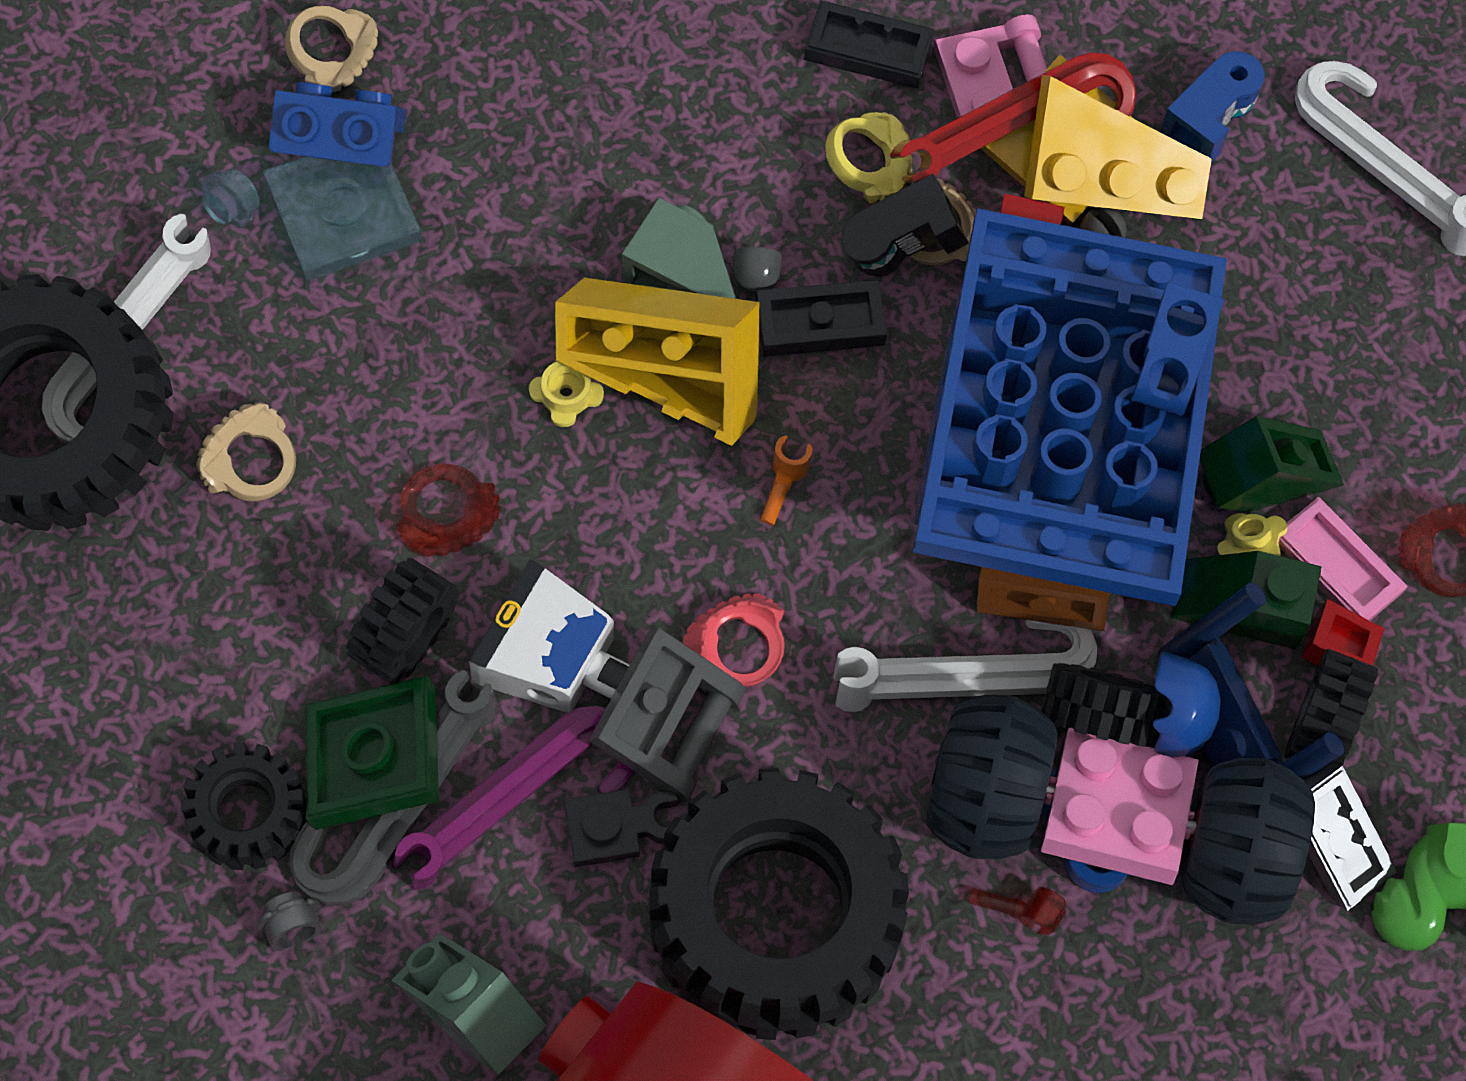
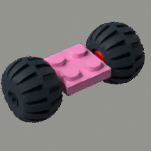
[926,694,1315,925]

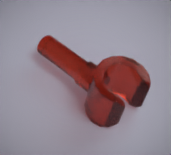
[969,887,1066,935]

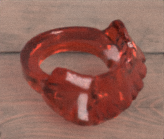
[396,464,500,557]
[1398,503,1466,598]

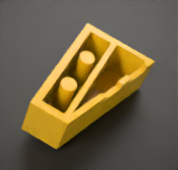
[555,277,760,446]

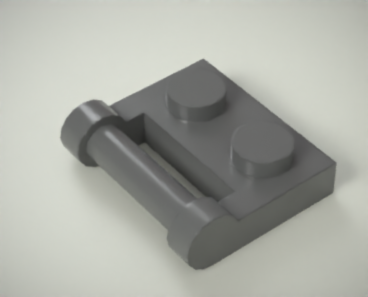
[589,627,746,803]

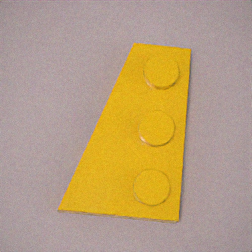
[1024,75,1212,219]

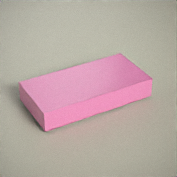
[1279,497,1408,621]

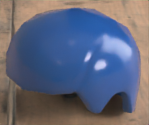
[1153,651,1221,757]

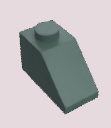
[622,198,736,299]

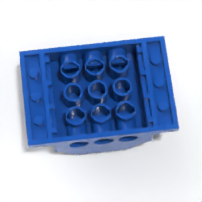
[913,208,1227,606]

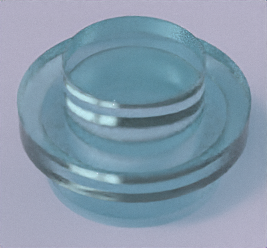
[202,168,260,228]

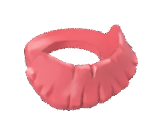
[683,593,785,687]

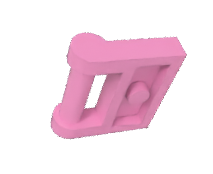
[934,14,1047,118]

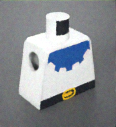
[469,559,629,713]

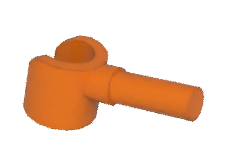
[759,435,812,526]

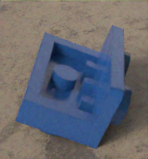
[269,82,407,167]

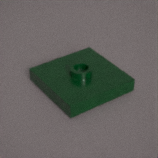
[305,675,439,830]

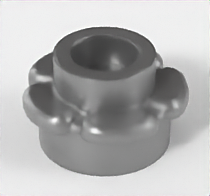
[257,892,322,951]

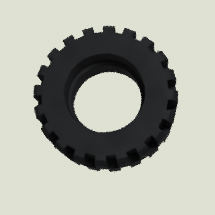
[0,274,174,531]
[649,768,909,1040]

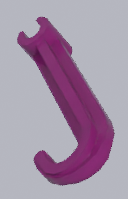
[392,706,634,890]

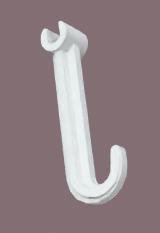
[1295,61,1466,256]
[42,214,211,444]
[833,620,1097,712]

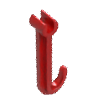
[890,52,1136,183]

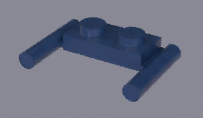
[1158,582,1344,781]

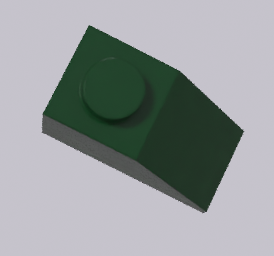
[1200,416,1344,513]
[1171,551,1322,650]

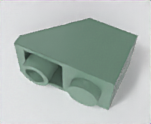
[391,933,547,1075]

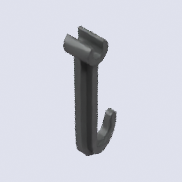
[290,670,498,906]

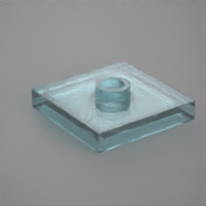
[263,156,422,281]

